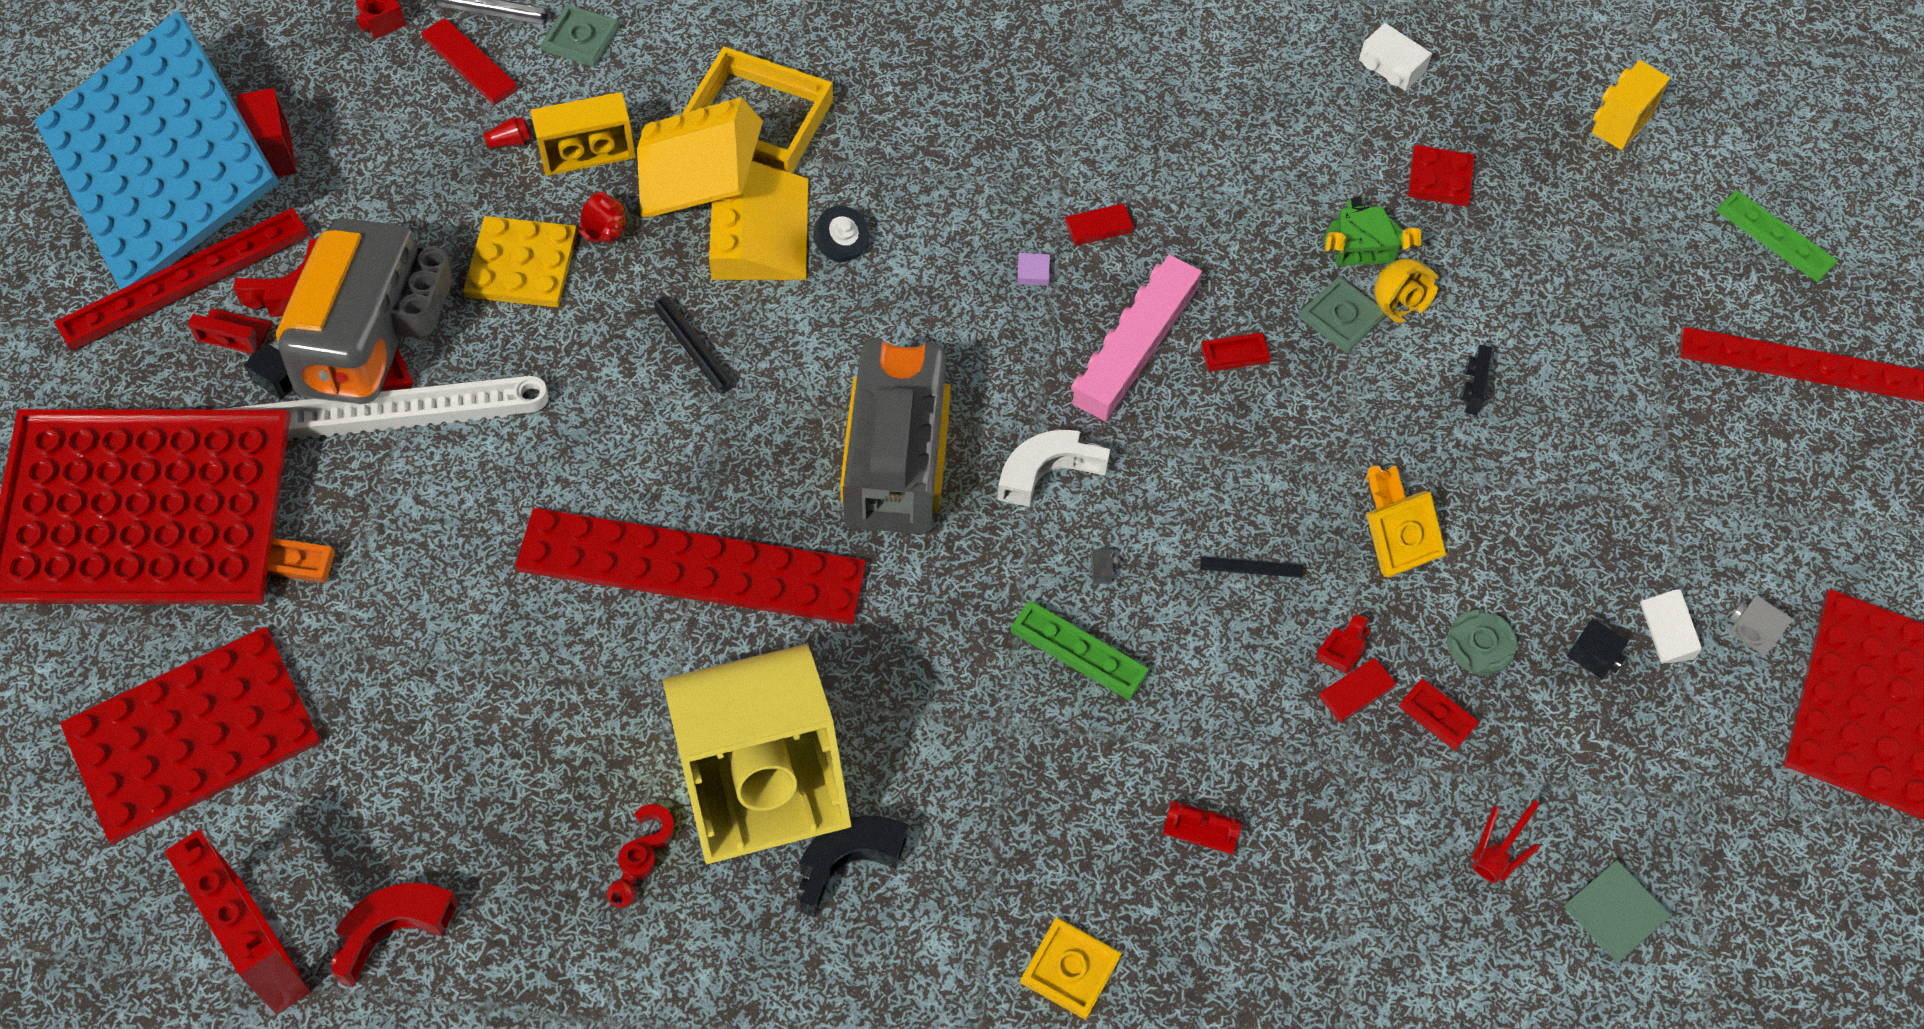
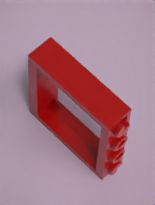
[164,829,311,1015]

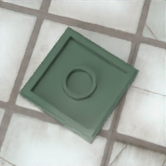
[540,4,620,67]
[1298,276,1387,354]
[1563,860,1671,964]

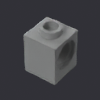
[1729,595,1793,656]

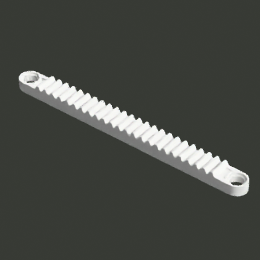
[213,376,549,441]

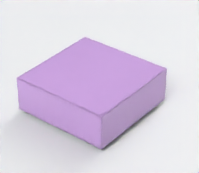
[1017,253,1050,286]

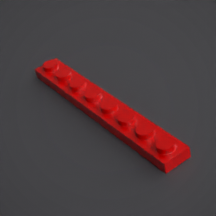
[54,207,309,351]
[1680,327,1924,402]

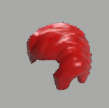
[578,191,627,243]

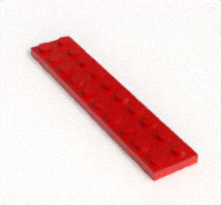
[515,508,866,625]

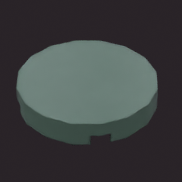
[1447,609,1517,675]

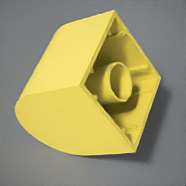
[662,644,851,865]

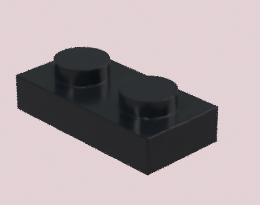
[1460,345,1492,415]

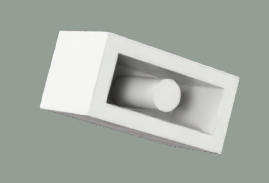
[1359,23,1432,91]

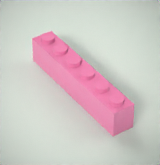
[1071,255,1202,422]

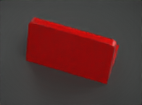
[188,309,271,354]

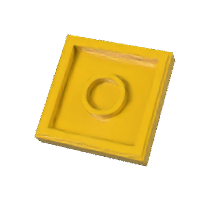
[1366,491,1446,578]
[1020,917,1122,1020]

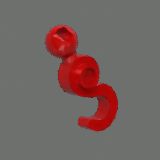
[607,804,675,909]

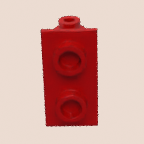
[1162,800,1242,855]

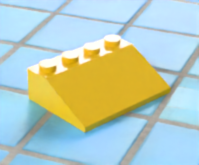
[637,97,763,218]
[709,161,808,280]

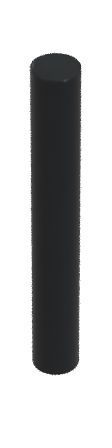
[1200,556,1303,578]

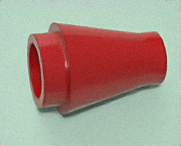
[483,116,532,150]

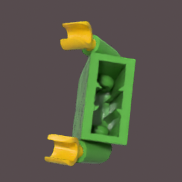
[1322,197,1422,266]

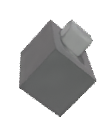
[1092,549,1119,584]

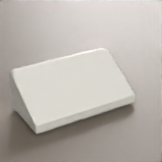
[1640,589,1701,664]

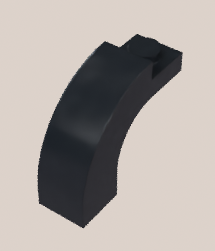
[796,816,909,917]

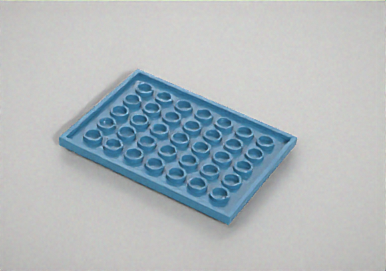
[34,10,280,290]

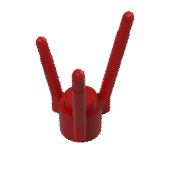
[1470,800,1539,883]

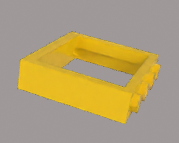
[682,46,833,173]

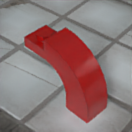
[233,239,317,317]
[331,883,459,987]

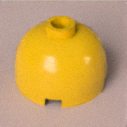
[1374,258,1438,323]

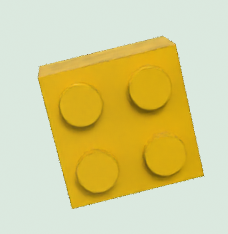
[1592,60,1671,150]

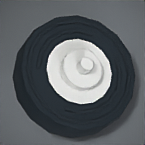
[813,205,870,262]

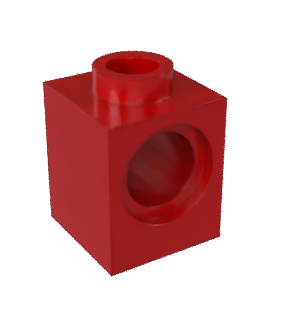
[355,0,406,40]

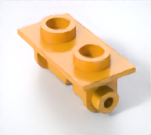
[1366,465,1406,509]

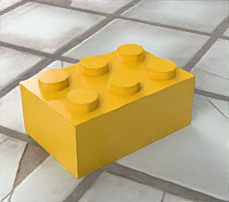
[530,92,636,176]

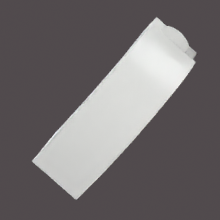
[997,430,1110,507]

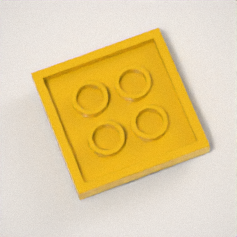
[463,216,578,308]

